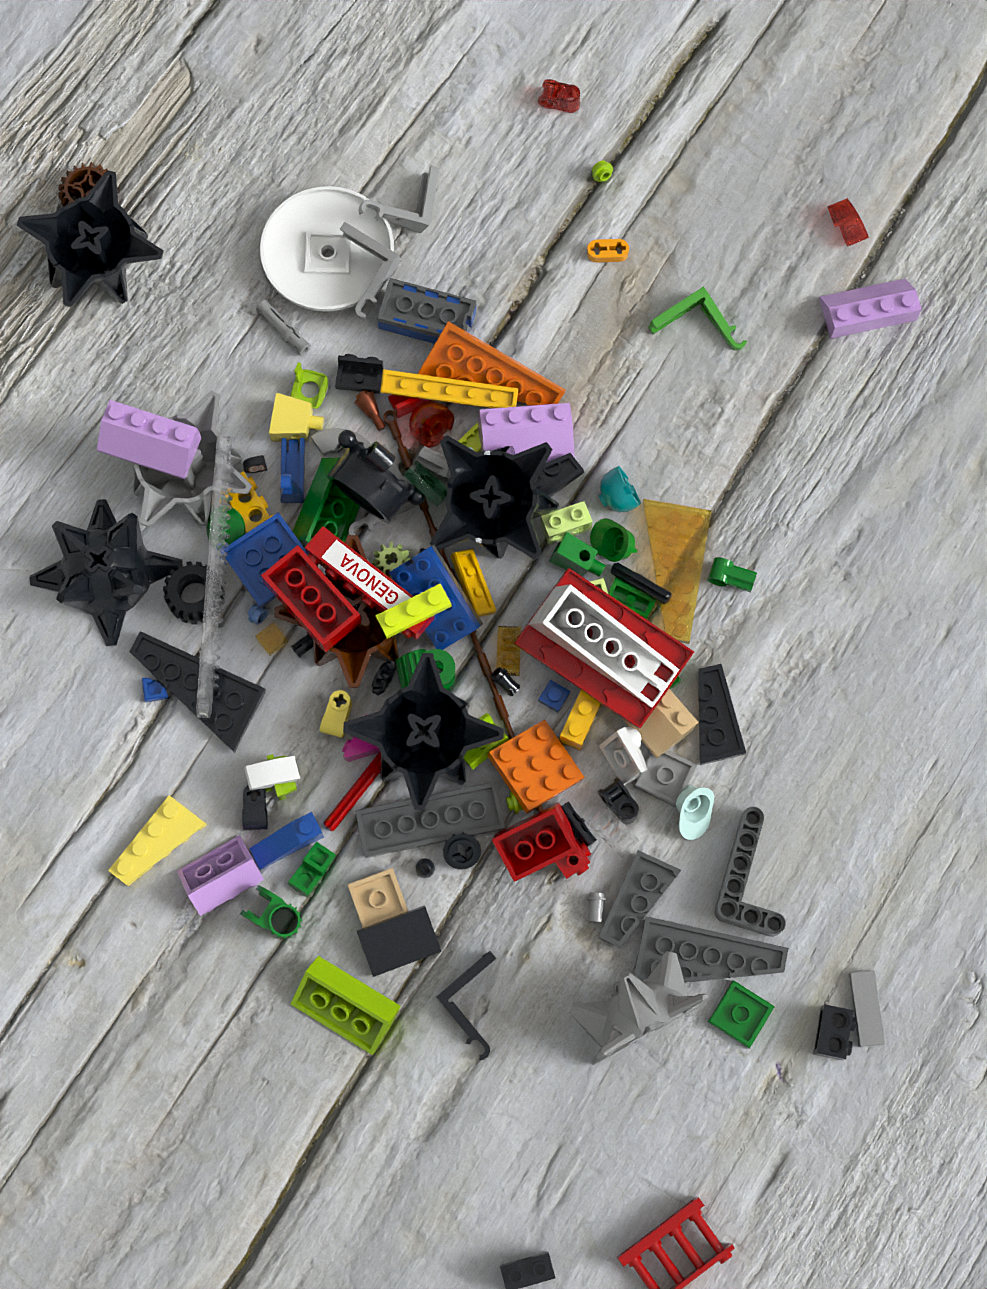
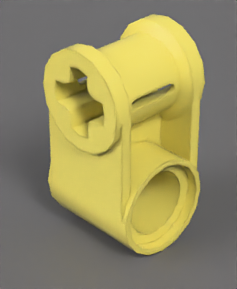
[320,690,352,738]

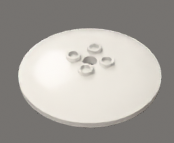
[260,186,394,312]

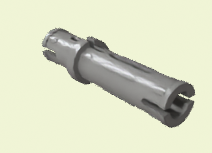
[256,299,311,355]

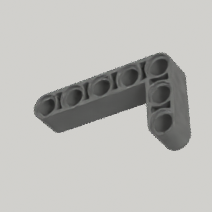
[715,806,786,937]

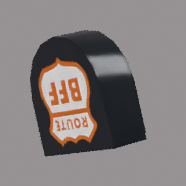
[243,455,268,473]

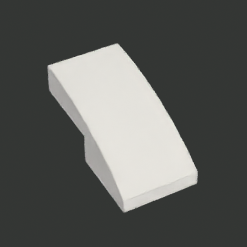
[244,756,300,790]

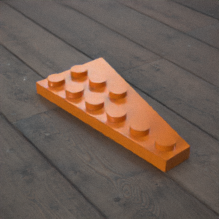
[417,321,565,406]

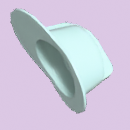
[676,785,714,840]

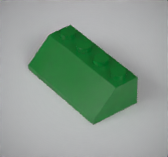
[292,457,360,548]

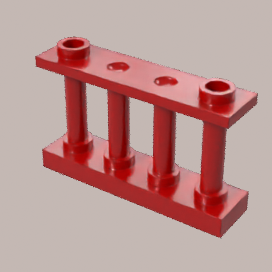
[616,1197,735,1289]

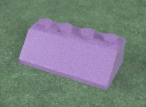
[819,279,922,339]
[97,400,201,480]

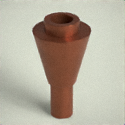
[354,390,386,431]

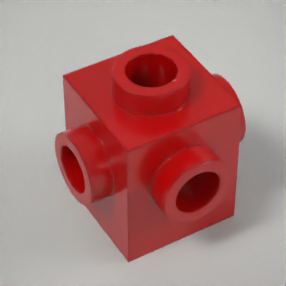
[555,840,591,879]

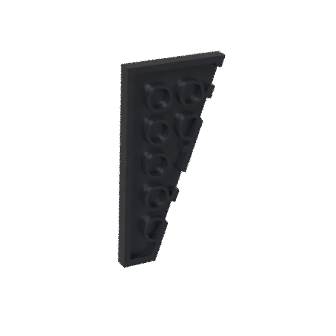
[129,631,266,753]

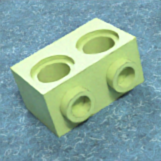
[540,501,593,545]

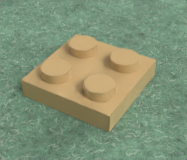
[347,868,408,928]

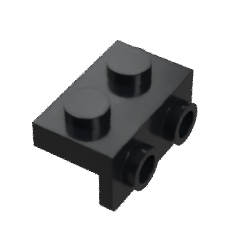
[335,354,384,394]

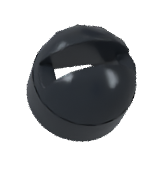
[416,858,435,878]

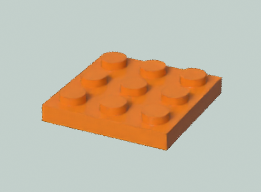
[487,720,585,814]

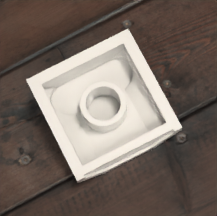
[599,726,647,785]

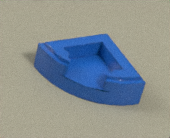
[142,678,169,702]

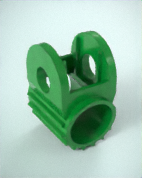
[396,649,455,690]
[240,885,302,940]

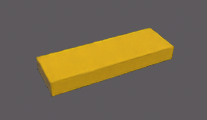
[450,549,497,617]

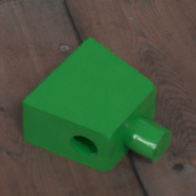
[549,532,606,577]

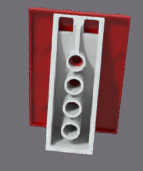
[513,568,695,729]

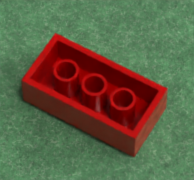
[261,545,362,653]

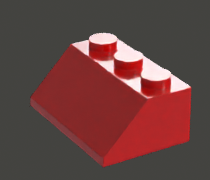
[492,802,578,882]

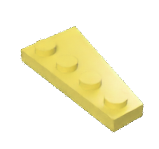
[108,795,207,886]

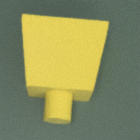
[269,393,324,442]

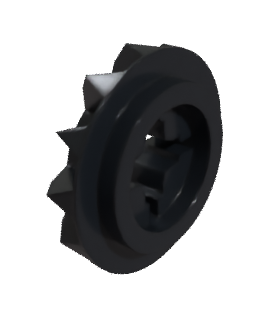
[371,660,396,696]
[443,832,481,869]

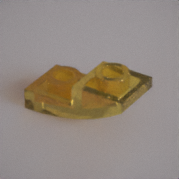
[496,626,521,676]

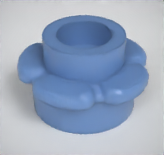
[247,604,269,625]

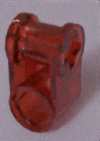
[537,79,580,113]

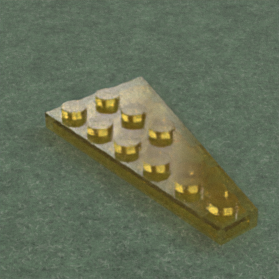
[643,499,711,644]

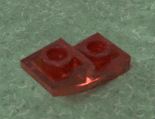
[827,198,869,247]

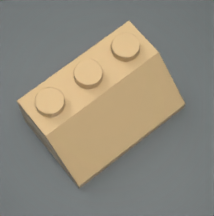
[622,689,699,758]

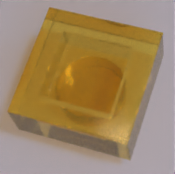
[255,622,288,656]

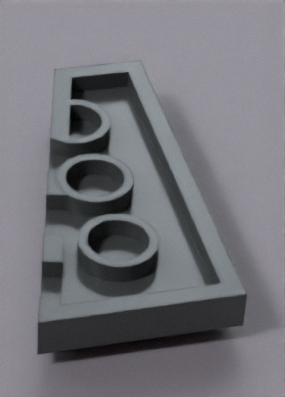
[598,850,681,948]

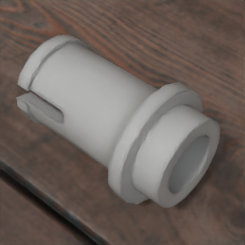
[587,892,606,923]

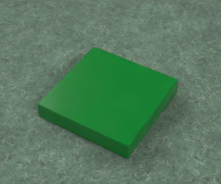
[708,980,775,1049]

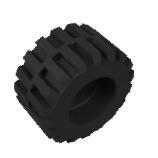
[163,561,225,625]

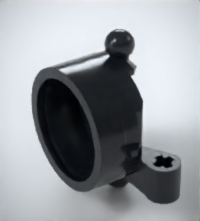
[327,430,425,524]

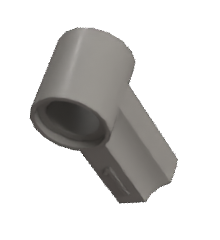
[415,446,451,485]

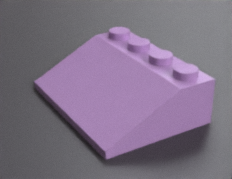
[477,403,575,462]

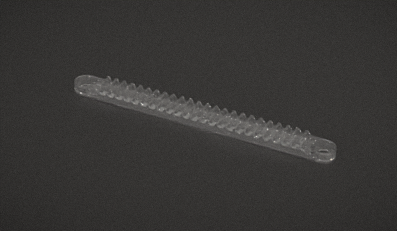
[196,436,235,718]

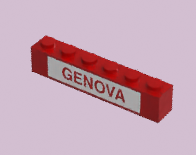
[305,526,435,640]

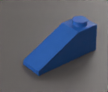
[250,812,324,870]

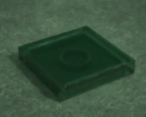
[404,460,447,507]

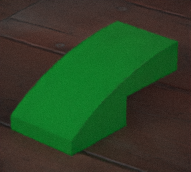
[288,841,336,898]

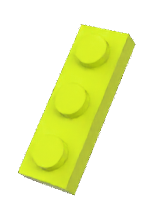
[376,584,452,639]

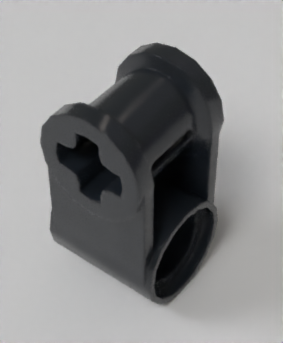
[597,777,639,824]
[242,785,268,830]

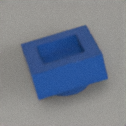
[538,680,571,713]

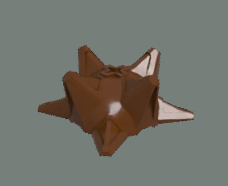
[274,535,399,688]

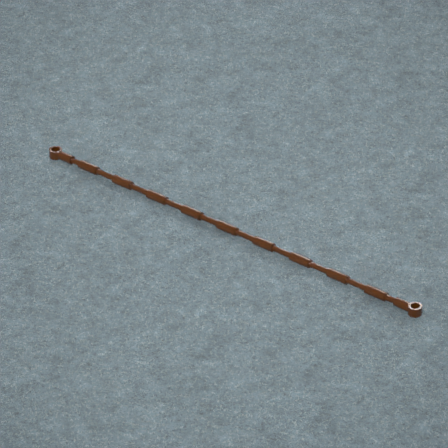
[383,410,543,812]

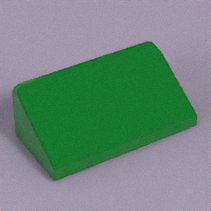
[608,577,656,619]

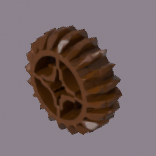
[58,162,118,207]

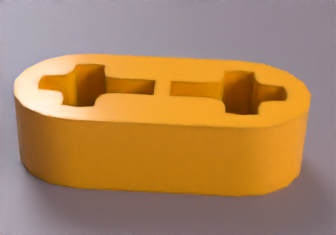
[587,239,629,263]

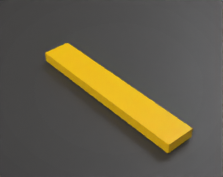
[380,369,518,409]

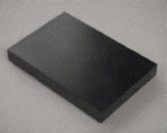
[356,905,442,977]

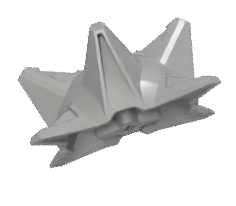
[133,391,252,527]
[569,951,709,1065]

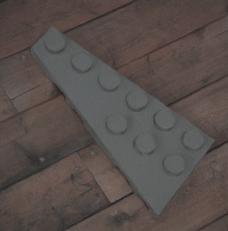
[634,916,789,983]

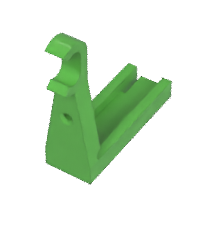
[648,286,747,350]

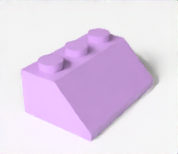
[177,835,264,916]

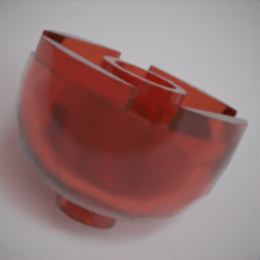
[409,401,454,448]

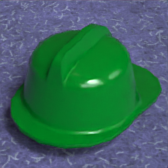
[590,518,638,562]

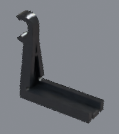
[436,951,497,1060]

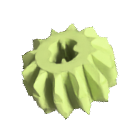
[372,542,410,581]

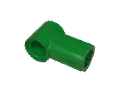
[707,557,757,593]

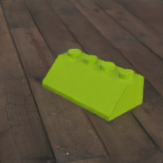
[290,956,401,1055]

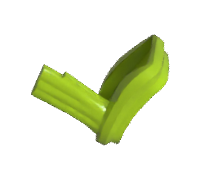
[290,362,329,409]

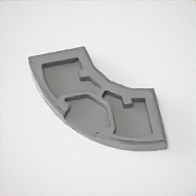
[311,428,371,456]

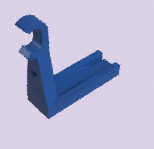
[280,438,305,503]

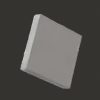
[634,750,698,807]

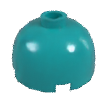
[598,466,641,513]

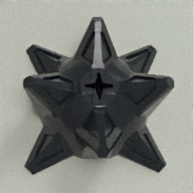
[17,170,164,307]
[430,435,559,559]
[29,499,183,646]
[343,653,504,810]

